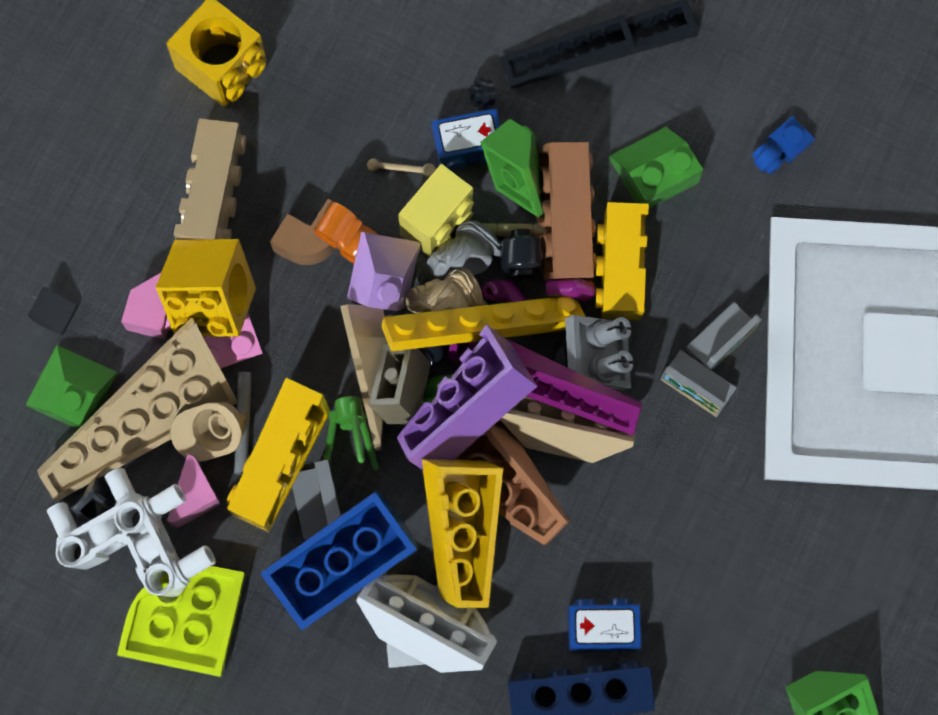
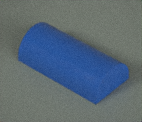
[260,491,417,630]

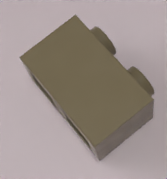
[369,344,431,424]

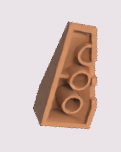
[454,420,570,545]

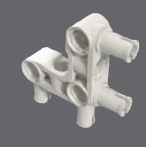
[47,468,216,597]

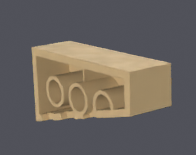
[174,118,246,240]

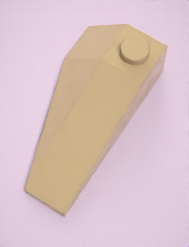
[340,304,391,452]

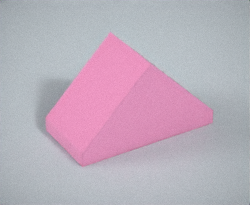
[167,454,221,528]

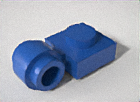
[752,116,815,175]

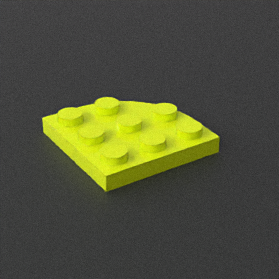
[117,566,246,677]

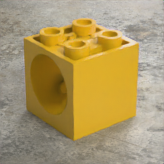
[166,0,267,108]
[155,239,256,337]

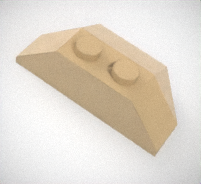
[500,396,636,463]

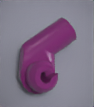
[546,278,595,302]
[481,279,527,303]

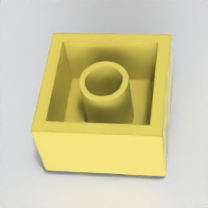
[398,164,474,257]

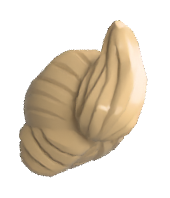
[406,268,487,314]

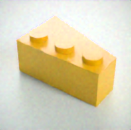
[595,202,649,320]

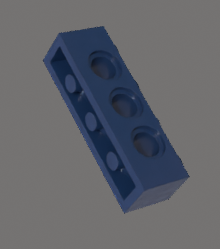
[507,661,655,715]

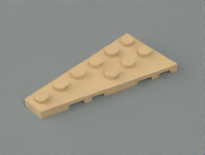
[37,318,238,502]

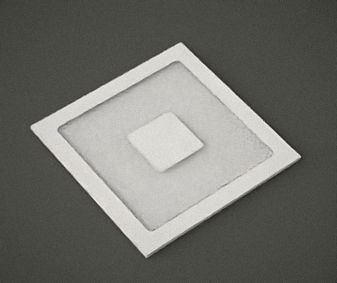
[764,217,938,490]

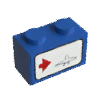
[431,109,500,171]
[567,599,641,652]

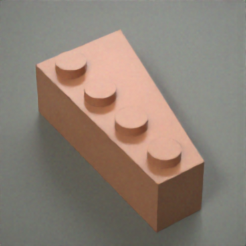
[536,142,597,280]

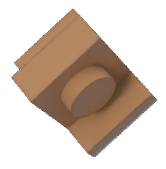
[270,199,336,265]

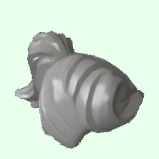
[427,220,501,279]

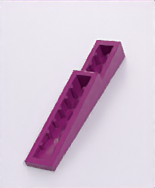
[447,338,643,436]

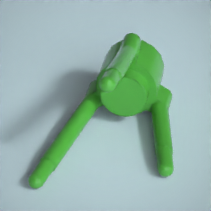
[323,396,379,471]

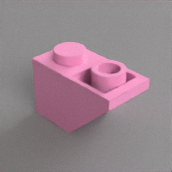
[121,273,173,340]

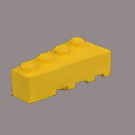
[227,378,331,533]
[422,459,503,608]

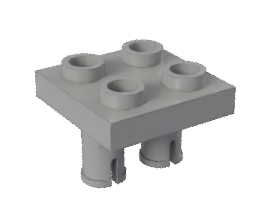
[565,315,633,391]

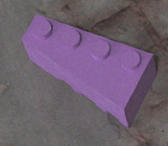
[397,325,537,470]

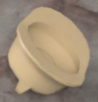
[170,402,247,462]

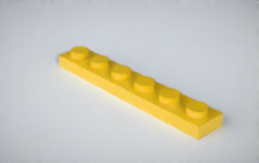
[381,296,586,352]

